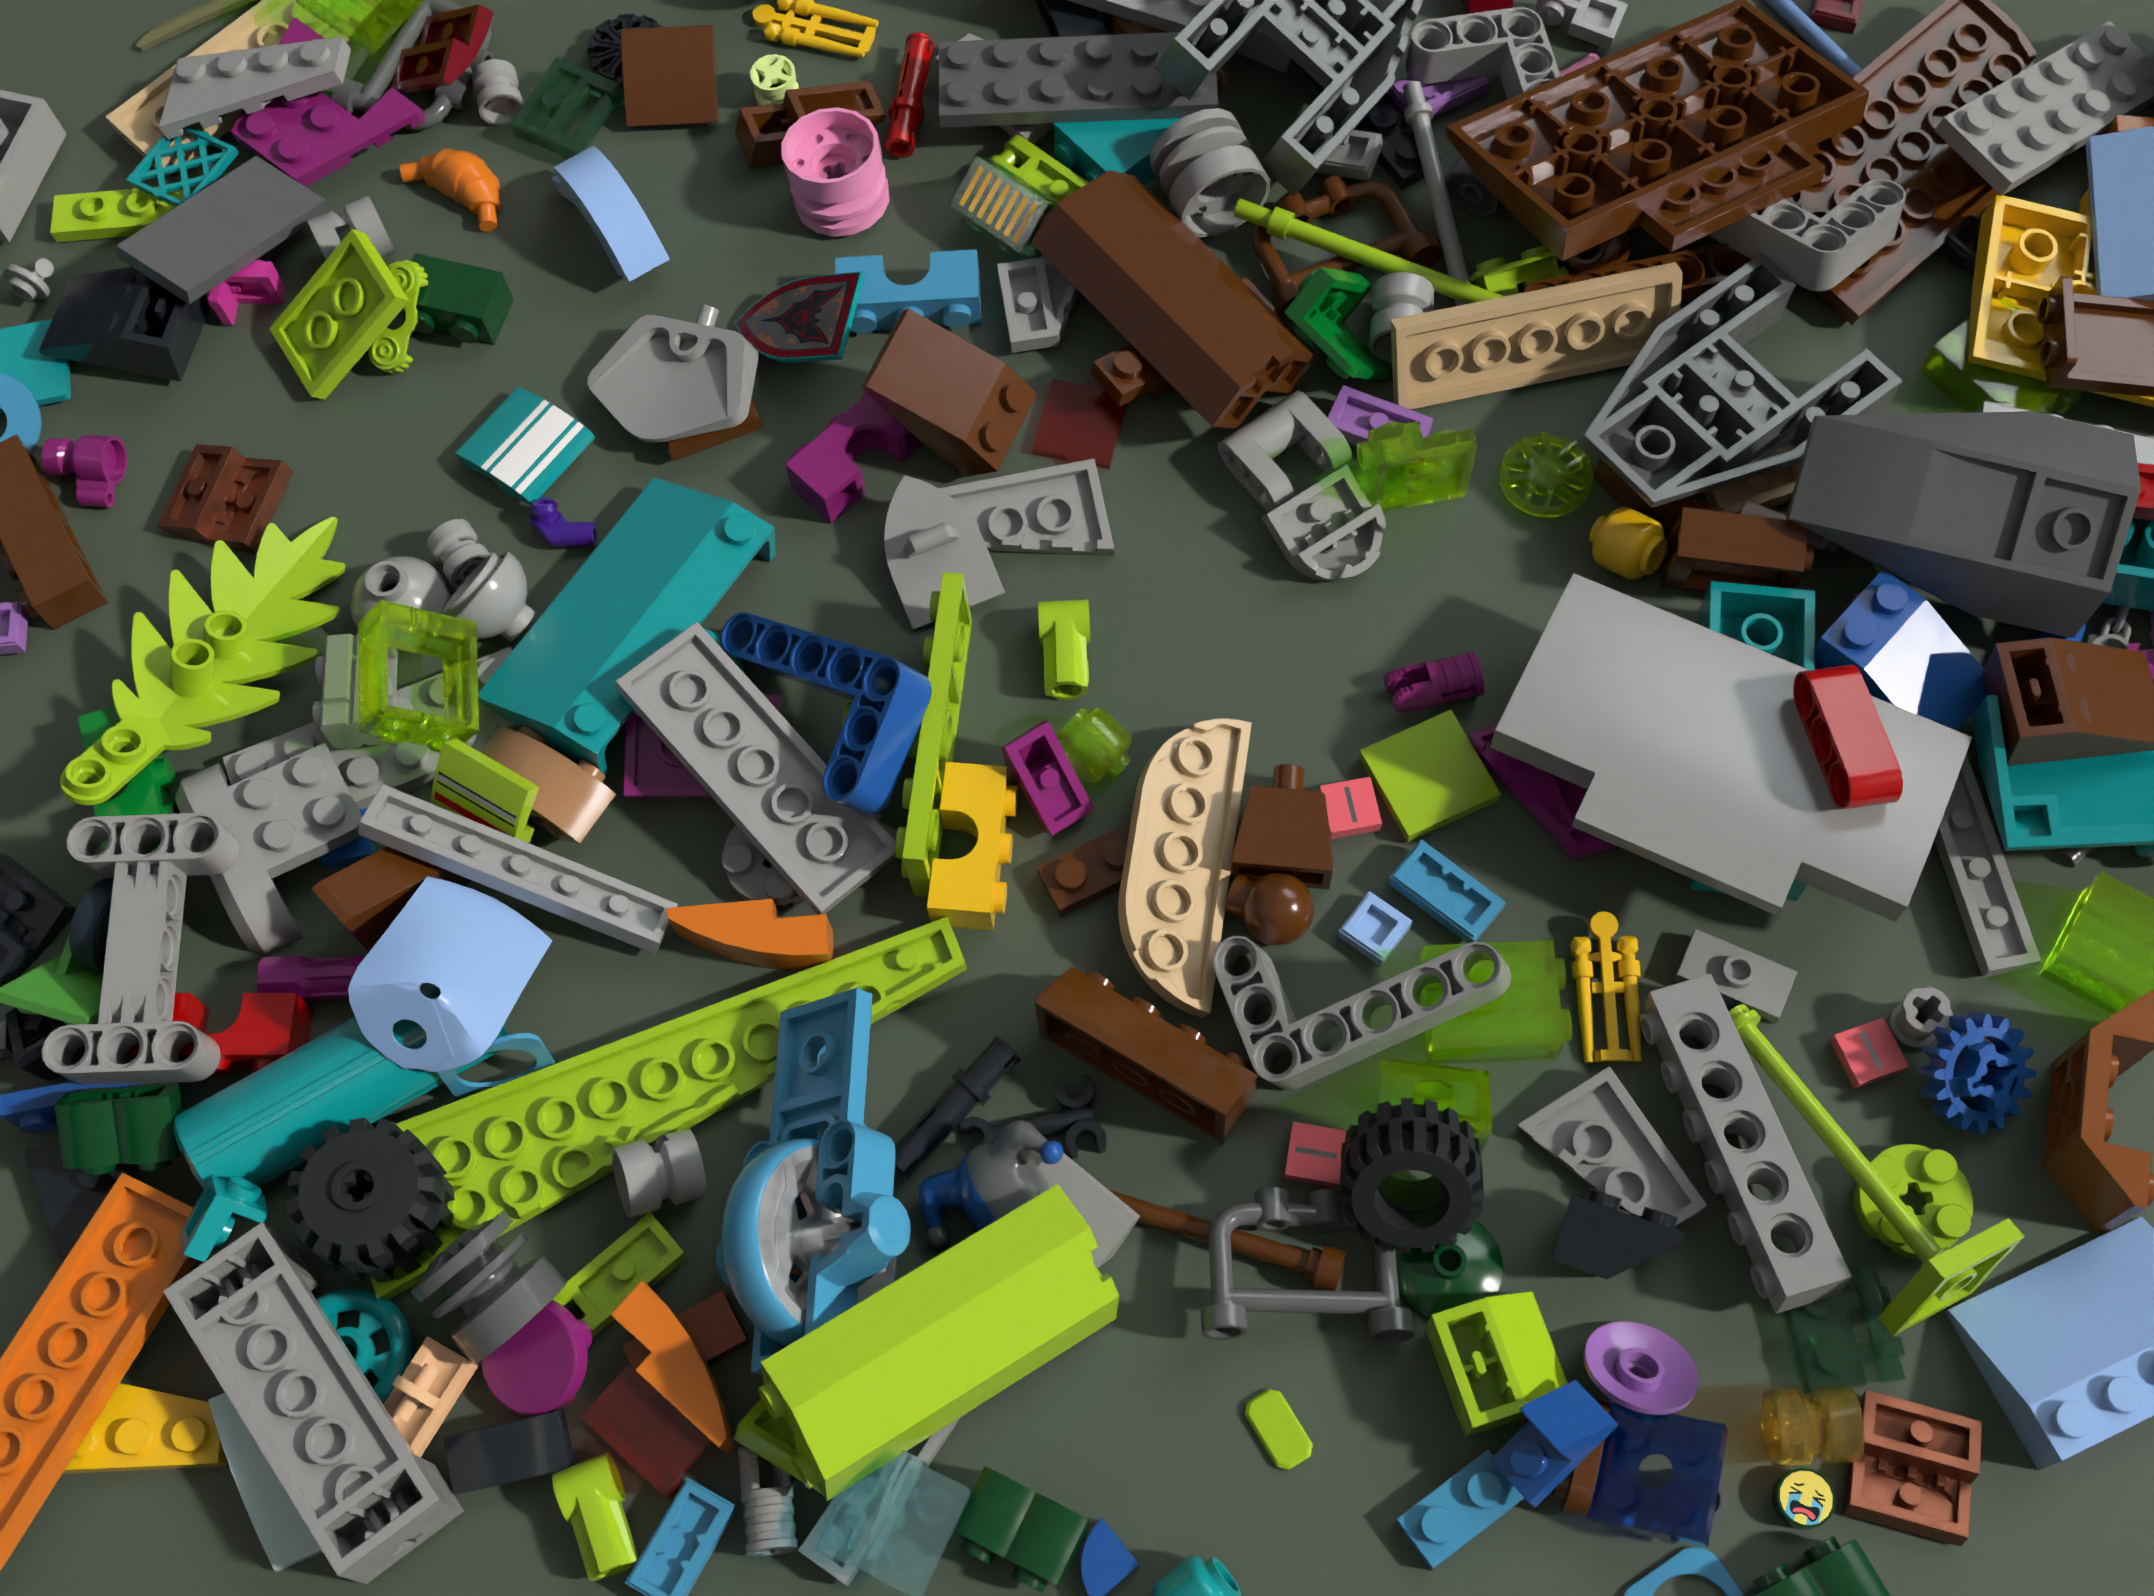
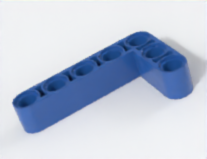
[721,612,932,815]

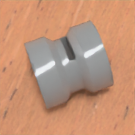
[471,59,524,125]
[426,519,490,588]

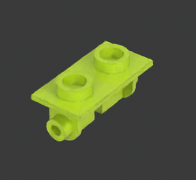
[1469,245,1568,296]

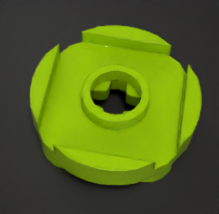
[1854,1144,1973,1259]

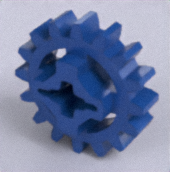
[1918,1011,2036,1134]

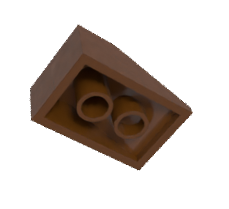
[861,308,1038,478]

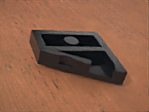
[25,1149,136,1259]

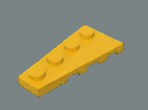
[63,1383,227,1474]

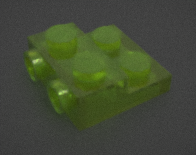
[1353,421,1477,512]

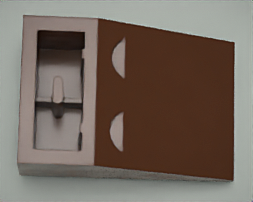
[1982,637,2154,766]

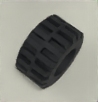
[1340,1098,1484,1253]

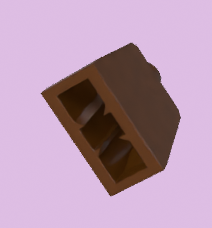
[1230,764,1333,890]

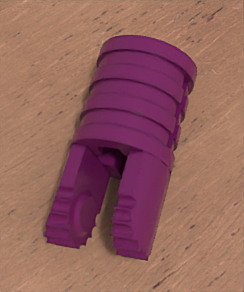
[1383,651,1484,713]

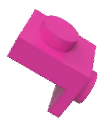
[206,259,287,325]

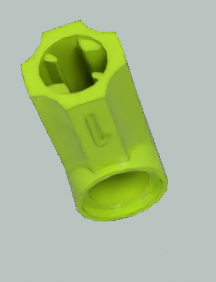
[1038,599,1090,700]
[552,1452,639,1582]

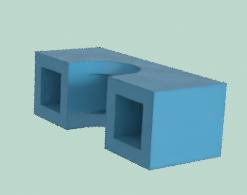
[835,249,982,334]

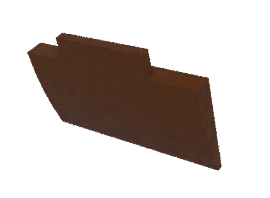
[1445,0,1870,261]

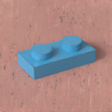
[1395,1450,1524,1570]

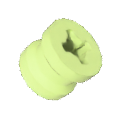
[750,54,799,106]

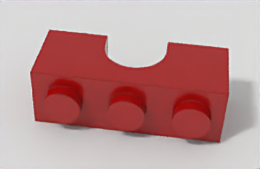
[127,993,313,1077]

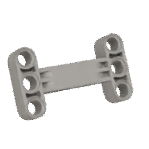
[42,813,240,1085]

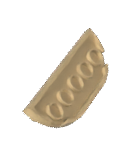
[1118,718,1252,1018]

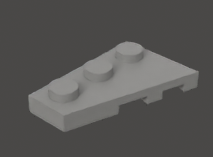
[1517,1066,1707,1228]

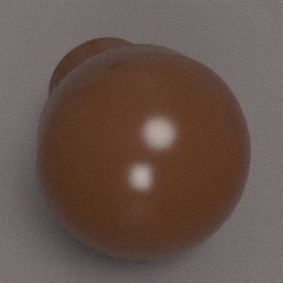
[1225,873,1314,946]

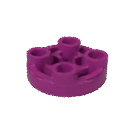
[481,1300,592,1415]

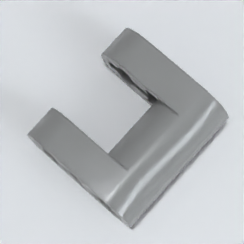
[1218,391,1352,512]

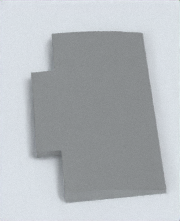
[1490,573,1972,922]

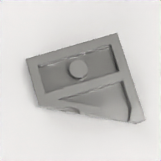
[997,257,1079,353]

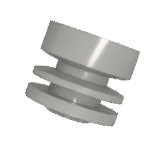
[1150,108,1271,238]

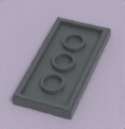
[116,156,327,304]

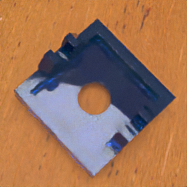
[1586,1402,1729,1547]

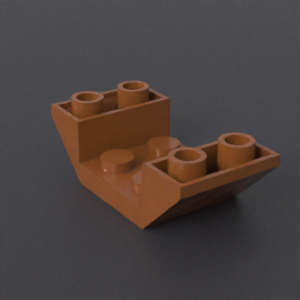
[2042,989,2154,1234]

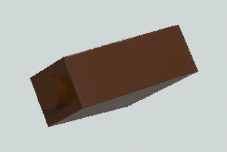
[311,846,471,952]

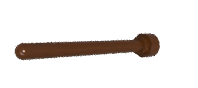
[1108,1189,1347,1291]

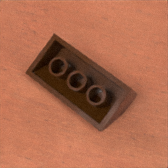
[1034,967,1258,1144]

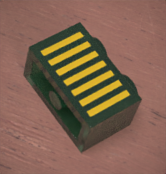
[949,155,1057,259]

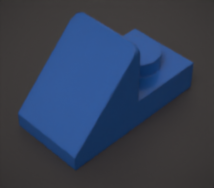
[1490,1380,1619,1508]

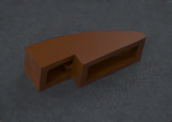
[735,81,886,168]

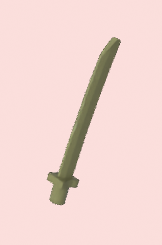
[136,0,256,52]

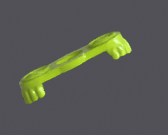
[368,260,428,374]

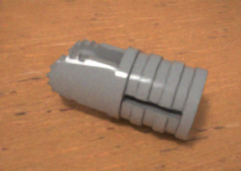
[738,1447,798,1557]

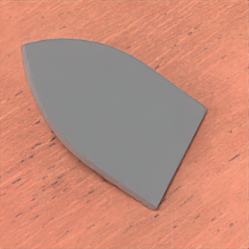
[884,475,1005,631]

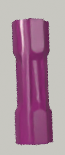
[256,955,366,1003]

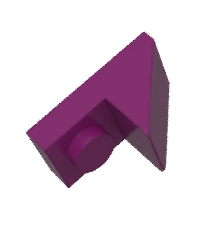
[1001,720,1095,836]

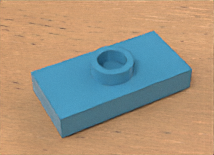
[1388,839,1506,943]
[625,1477,739,1596]

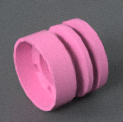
[781,107,889,237]

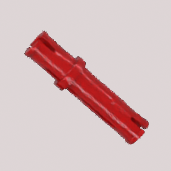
[885,32,935,158]

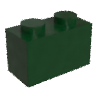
[400,253,514,345]

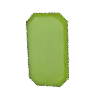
[1244,1389,1313,1471]

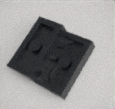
[0,853,76,987]

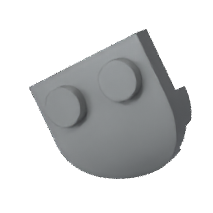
[1261,464,1386,581]

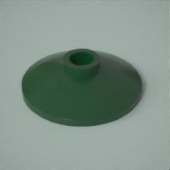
[1395,1219,1503,1319]

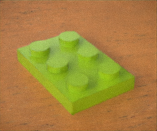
[269,229,409,400]

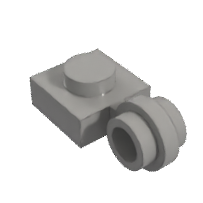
[1536,0,1628,50]

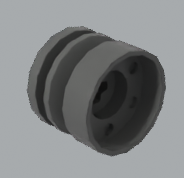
[410,1210,567,1365]

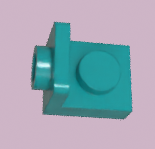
[179,1175,269,1262]

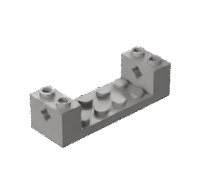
[163,1222,464,1584]

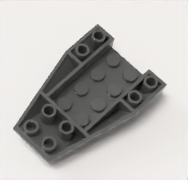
[1786,411,2141,638]

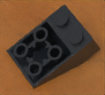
[39,267,210,382]

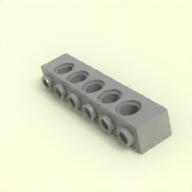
[1639,974,1852,1314]

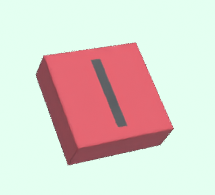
[1319,777,1382,839]
[1830,1017,1909,1089]
[1284,1122,1347,1189]

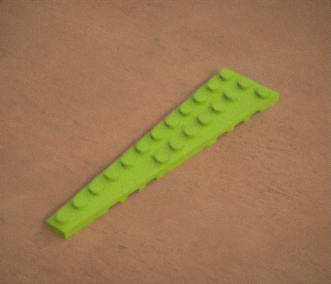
[370,917,967,1300]

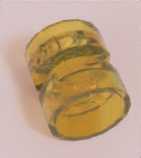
[1761,1385,1865,1467]

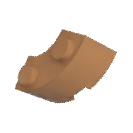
[481,726,616,844]

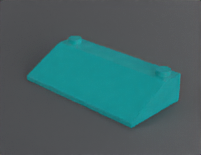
[475,478,776,775]
[1972,695,2154,851]

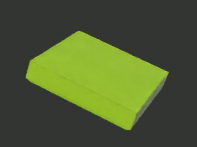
[1359,709,1501,843]

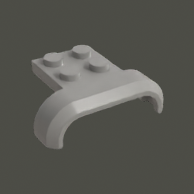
[175,742,362,954]

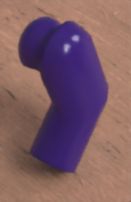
[530,497,597,547]

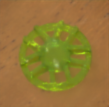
[1500,431,1593,518]

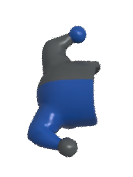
[918,1120,1063,1250]

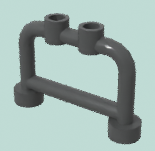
[331,0,494,130]
[1201,1187,1415,1343]

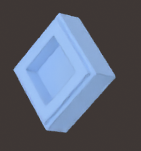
[1337,891,1412,967]

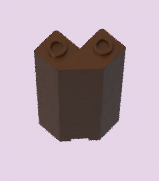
[1031,170,1318,429]

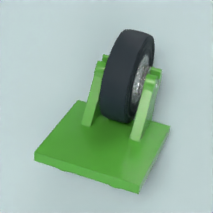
[0,878,114,1025]

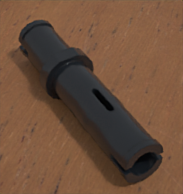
[895,1036,1021,1179]

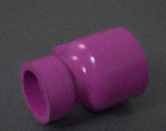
[42,435,127,508]

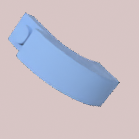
[551,146,670,282]

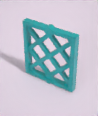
[126,126,239,207]

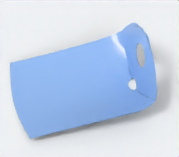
[348,876,552,1072]

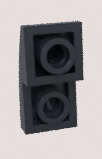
[443,1408,575,1495]

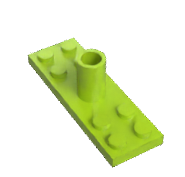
[842,572,972,897]

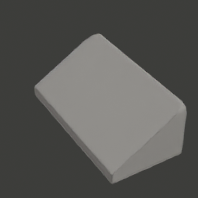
[1038,1153,1140,1268]

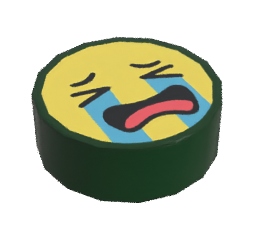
[1772,1468,1836,1530]

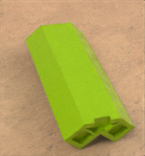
[758,1184,1120,1501]

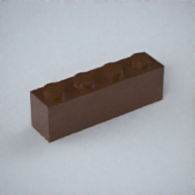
[0,434,108,630]

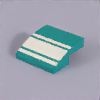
[455,386,595,505]

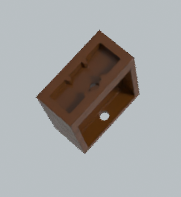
[1660,507,1815,593]

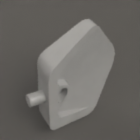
[587,304,759,443]

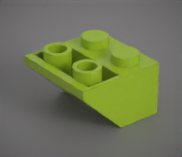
[1425,1291,1568,1438]

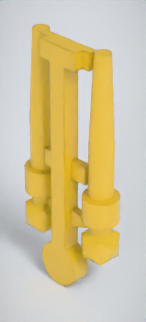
[752,0,879,58]
[1570,911,1642,1064]

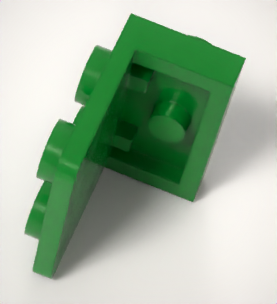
[1284,266,1392,381]

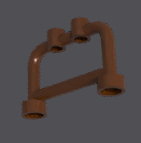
[1252,176,1443,320]

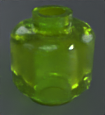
[1056,707,1133,783]

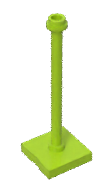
[1729,1004,2025,1336]

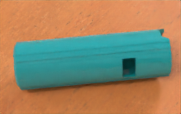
[173,983,509,1189]

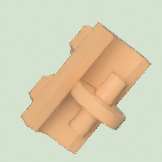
[383,1336,478,1458]

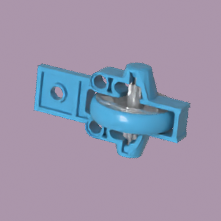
[716,988,910,1375]

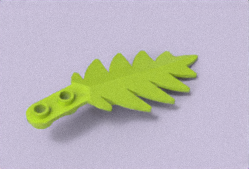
[60,517,346,805]

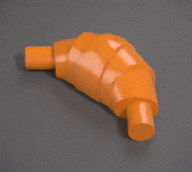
[400,148,501,232]

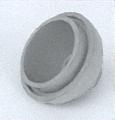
[441,550,536,642]
[350,556,451,650]

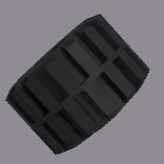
[285,1118,455,1282]

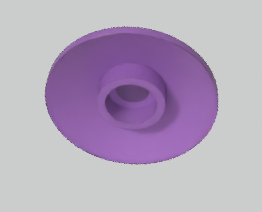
[1583,1321,1699,1415]

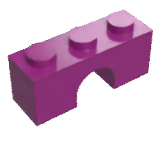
[785,392,924,524]

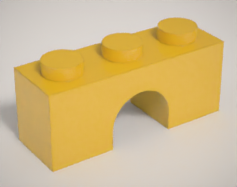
[927,762,1019,931]

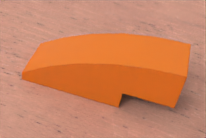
[667,899,834,972]
[610,1280,735,1454]

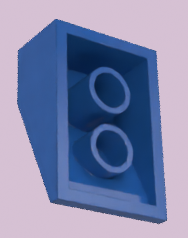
[1815,569,1988,731]

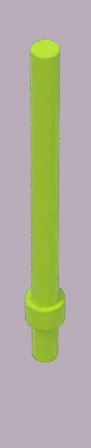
[1234,198,1504,304]

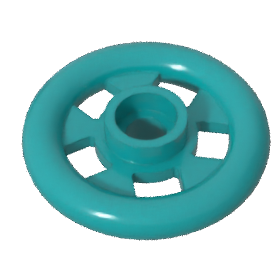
[316,1288,413,1404]

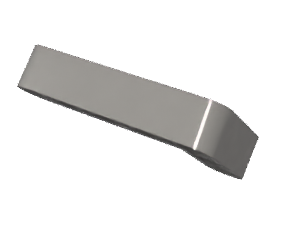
[1405,7,1561,99]
[1708,179,1906,291]
[1213,936,1511,1090]

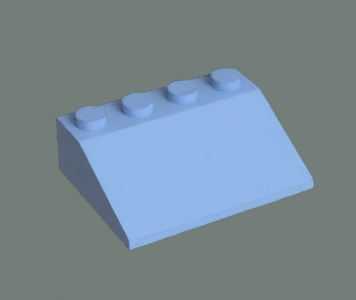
[2086,126,2154,301]
[1945,1217,2154,1470]

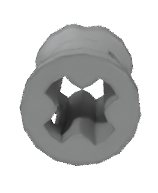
[1888,987,1953,1049]

